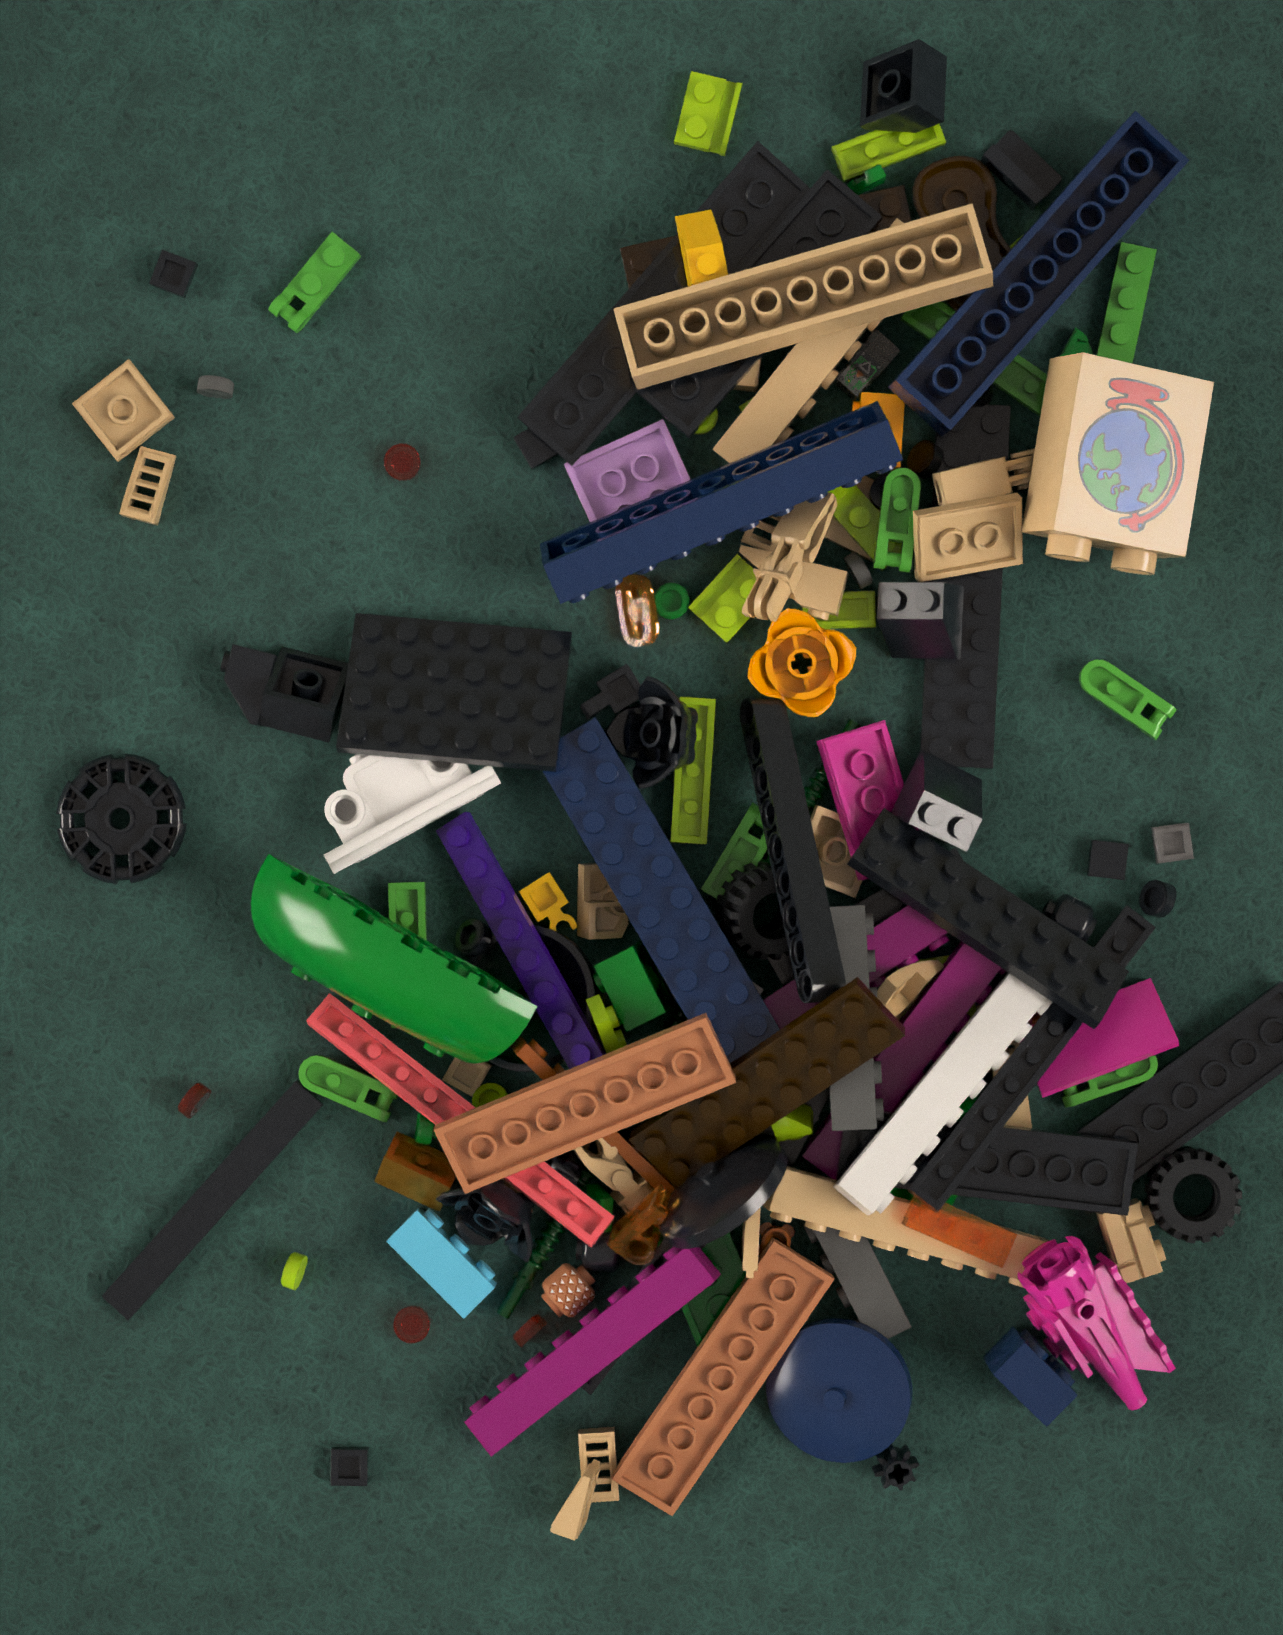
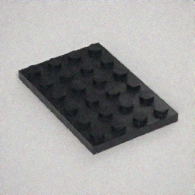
[336,613,572,772]

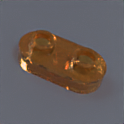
[615,574,659,647]

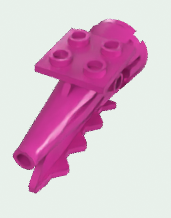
[1017,1236,1176,1410]

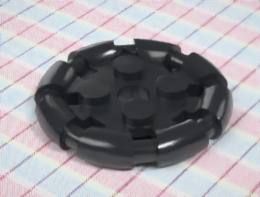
[56,753,187,884]

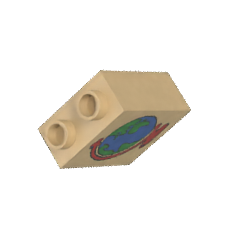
[1021,352,1214,575]

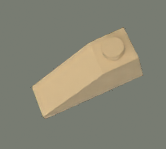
[739,545,849,621]

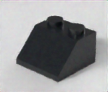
[860,39,947,133]
[877,582,964,659]
[259,646,348,743]
[891,750,983,852]

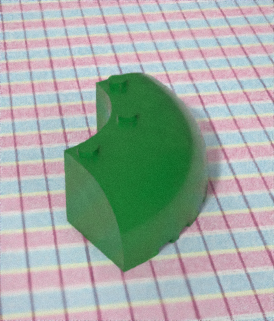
[251,854,538,1064]

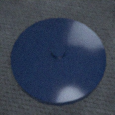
[766,1318,913,1463]

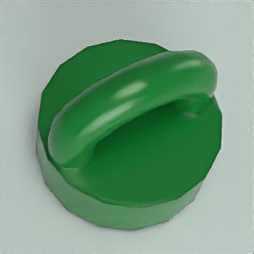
[415,1112,438,1145]

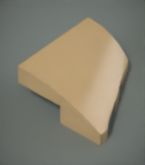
[577,863,629,940]
[877,960,944,1020]

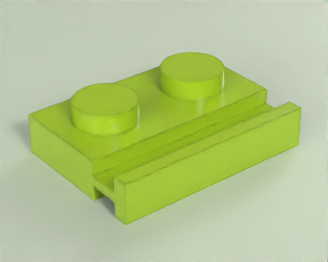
[674,71,742,156]
[688,554,756,643]

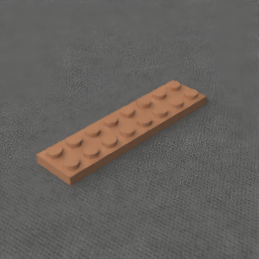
[434,1013,736,1194]
[611,1237,834,1516]

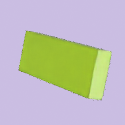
[831,124,946,182]

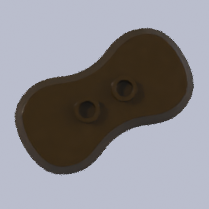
[913,156,1011,310]

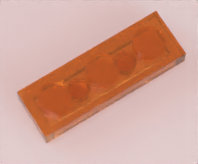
[901,1196,1017,1268]

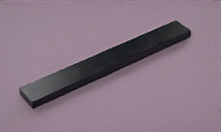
[102,1080,324,1321]

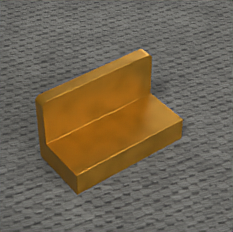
[375,1131,456,1211]

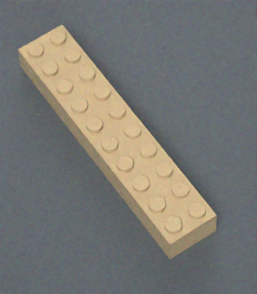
[613,203,993,390]

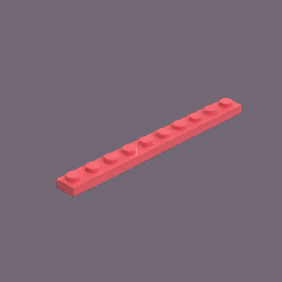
[306,993,615,1248]

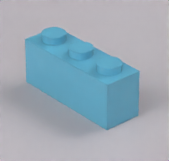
[386,1207,497,1319]

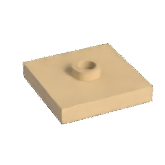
[72,359,175,462]

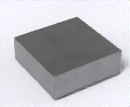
[1151,823,1194,864]

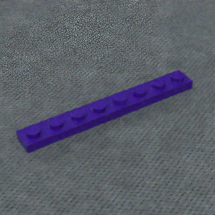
[436,812,606,1069]

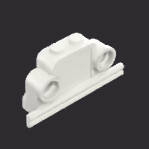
[324,754,501,874]

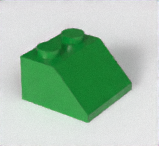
[593,940,675,1032]

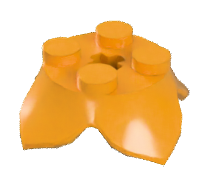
[748,608,857,717]

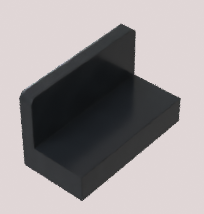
[981,130,1062,211]

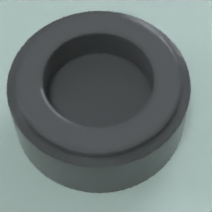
[197,375,235,399]
[843,551,873,589]

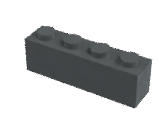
[803,1223,912,1339]

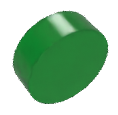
[653,583,689,620]

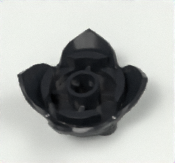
[605,676,698,789]
[436,1179,534,1262]

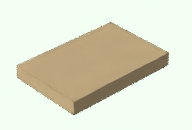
[913,493,1023,582]

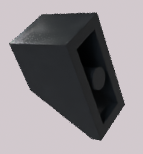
[221,644,278,727]

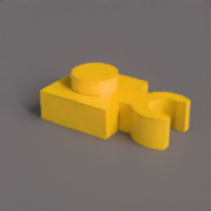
[519,872,577,932]

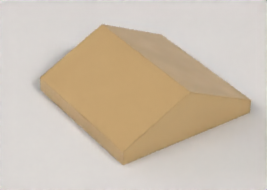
[810,805,862,898]

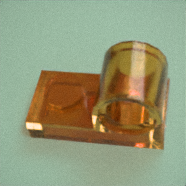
[607,1184,671,1265]

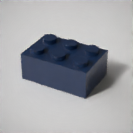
[983,1326,1078,1427]

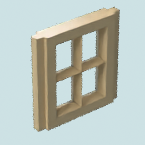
[741,1207,761,1278]

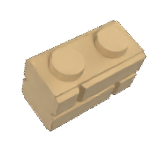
[1095,1198,1166,1283]

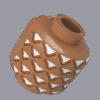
[541,1263,596,1317]

